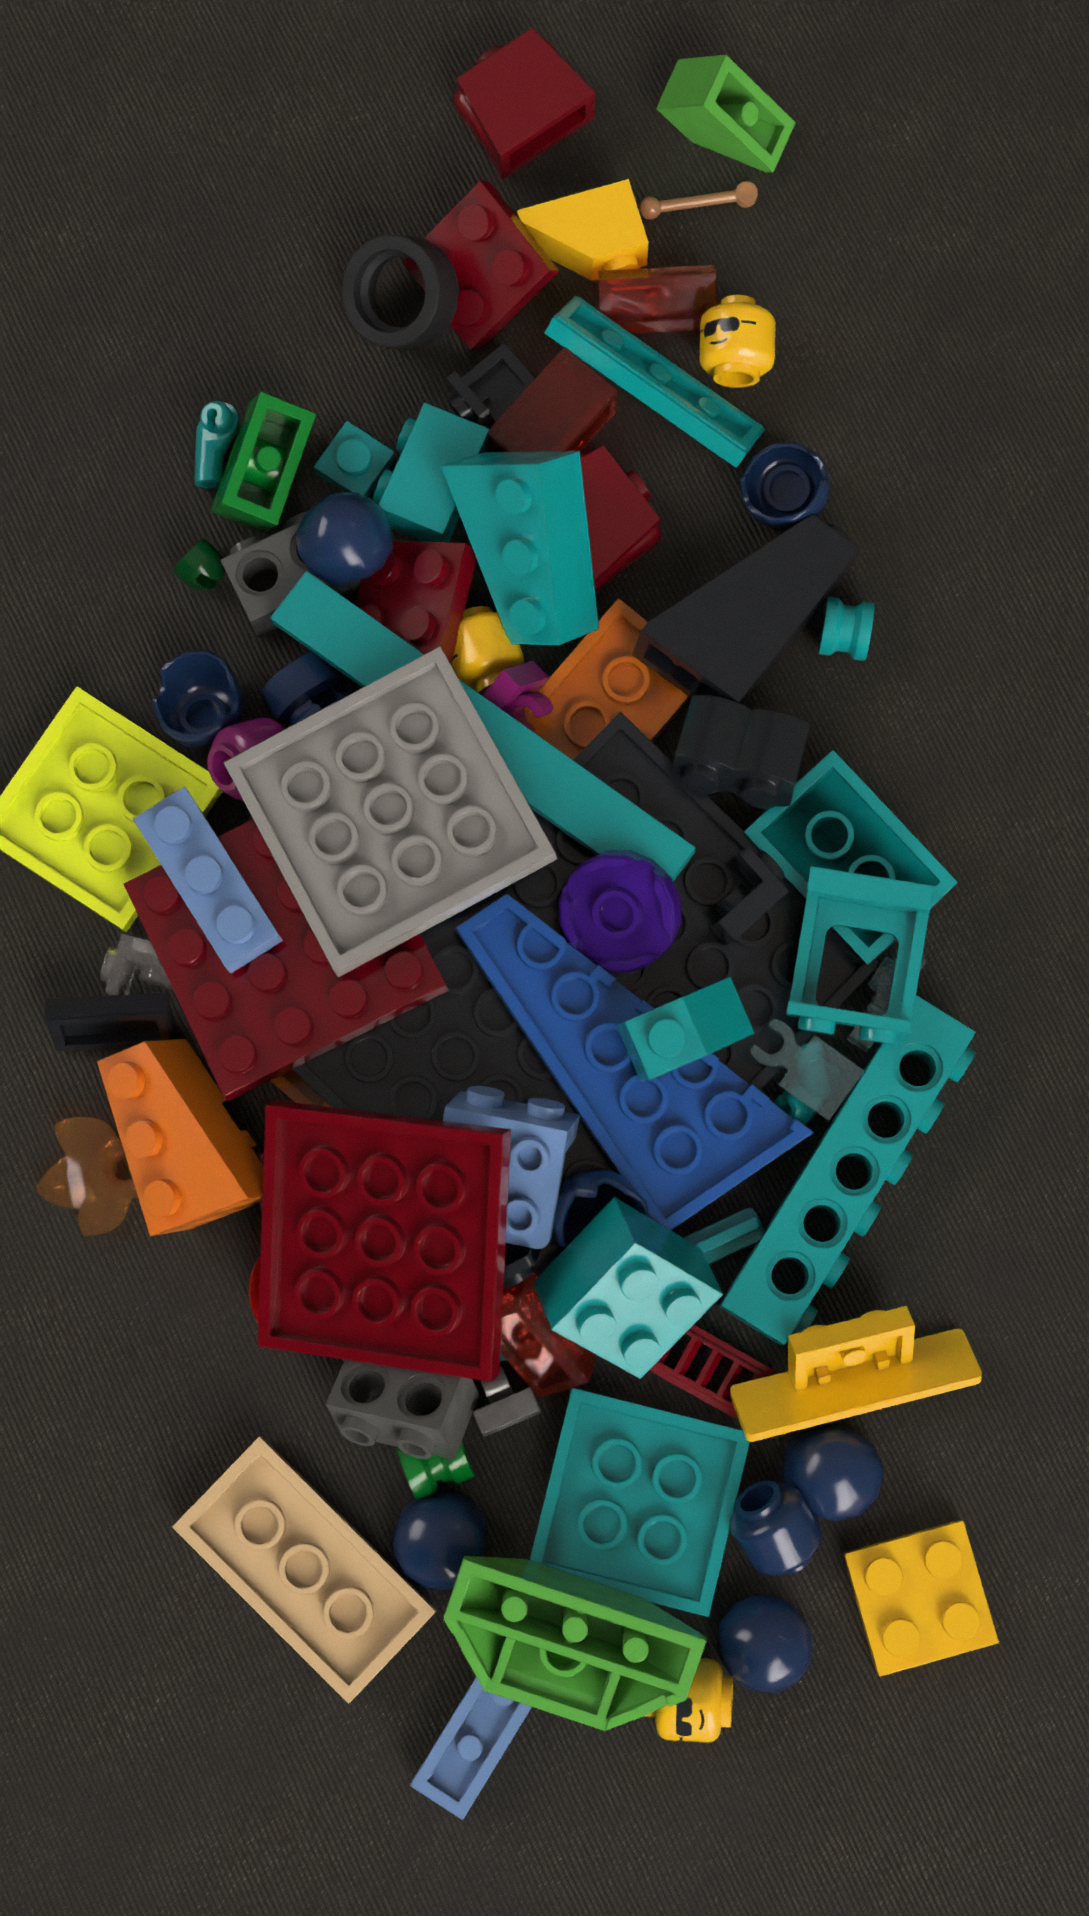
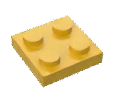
[842,1520,999,1677]

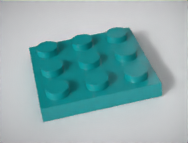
[530,1388,750,1617]

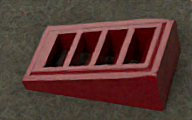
[649,1325,776,1421]

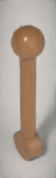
[639,181,758,220]

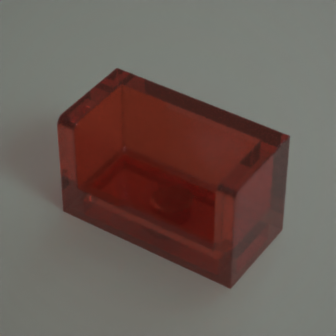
[488,347,618,453]

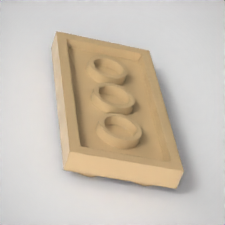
[172,1436,437,1704]

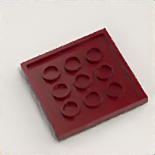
[124,819,449,1101]
[258,1100,511,1382]

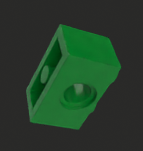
[210,392,316,533]

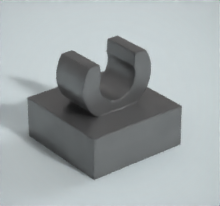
[473,1366,541,1437]

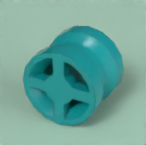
[818,596,875,661]

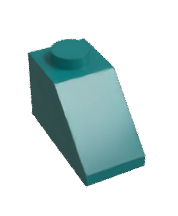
[617,977,754,1082]

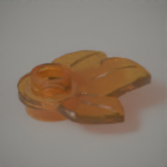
[36,1117,138,1236]

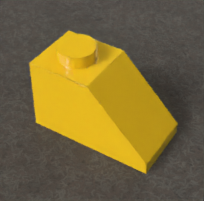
[517,179,649,281]

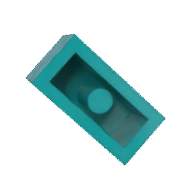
[373,403,491,543]

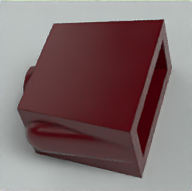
[453,28,595,180]
[580,445,662,595]

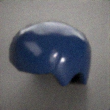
[740,442,830,531]
[296,492,393,587]
[152,650,244,747]
[552,1168,649,1249]
[782,1423,884,1522]
[393,1488,488,1590]
[717,1594,813,1694]

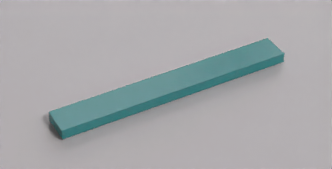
[270,571,696,882]

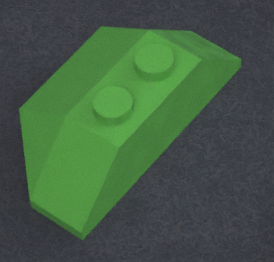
[444,1556,707,1731]

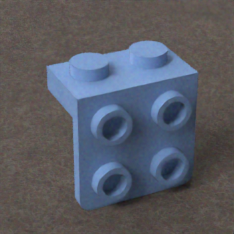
[443,1086,580,1249]

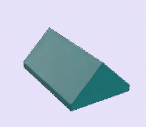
[744,750,958,965]

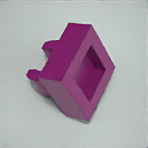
[482,661,554,732]

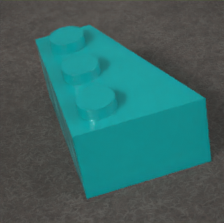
[441,451,599,645]

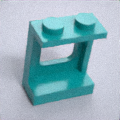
[787,866,934,1045]

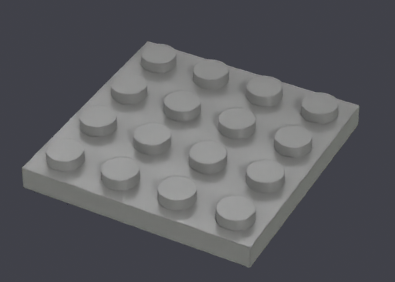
[224,647,557,977]

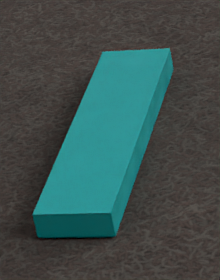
[544,296,765,468]

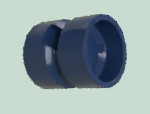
[261,652,353,726]

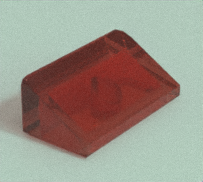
[500,1272,597,1398]

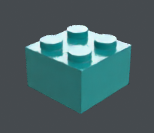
[533,1197,723,1379]

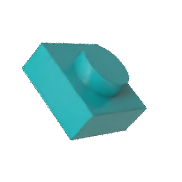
[314,421,396,497]

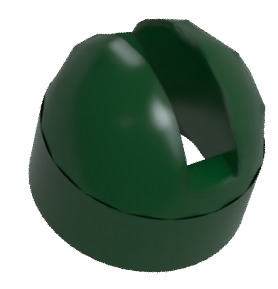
[173,539,225,591]

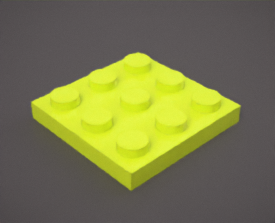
[0,686,223,933]

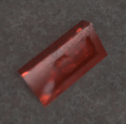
[598,265,716,333]

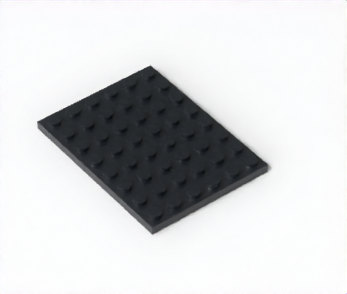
[292,712,880,1311]

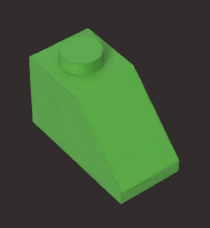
[656,55,796,172]

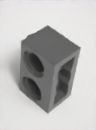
[221,511,361,637]
[326,1360,480,1460]

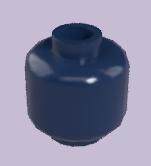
[730,1480,822,1575]

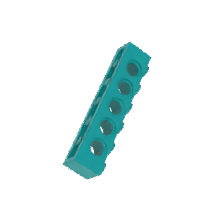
[718,995,976,1345]

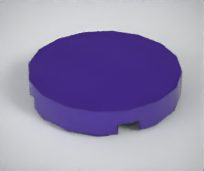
[559,850,681,973]

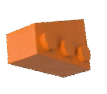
[97,1039,264,1236]

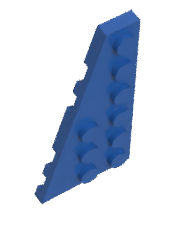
[455,894,814,1230]

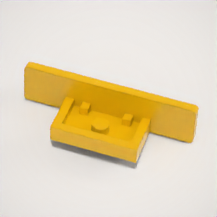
[730,1306,982,1442]

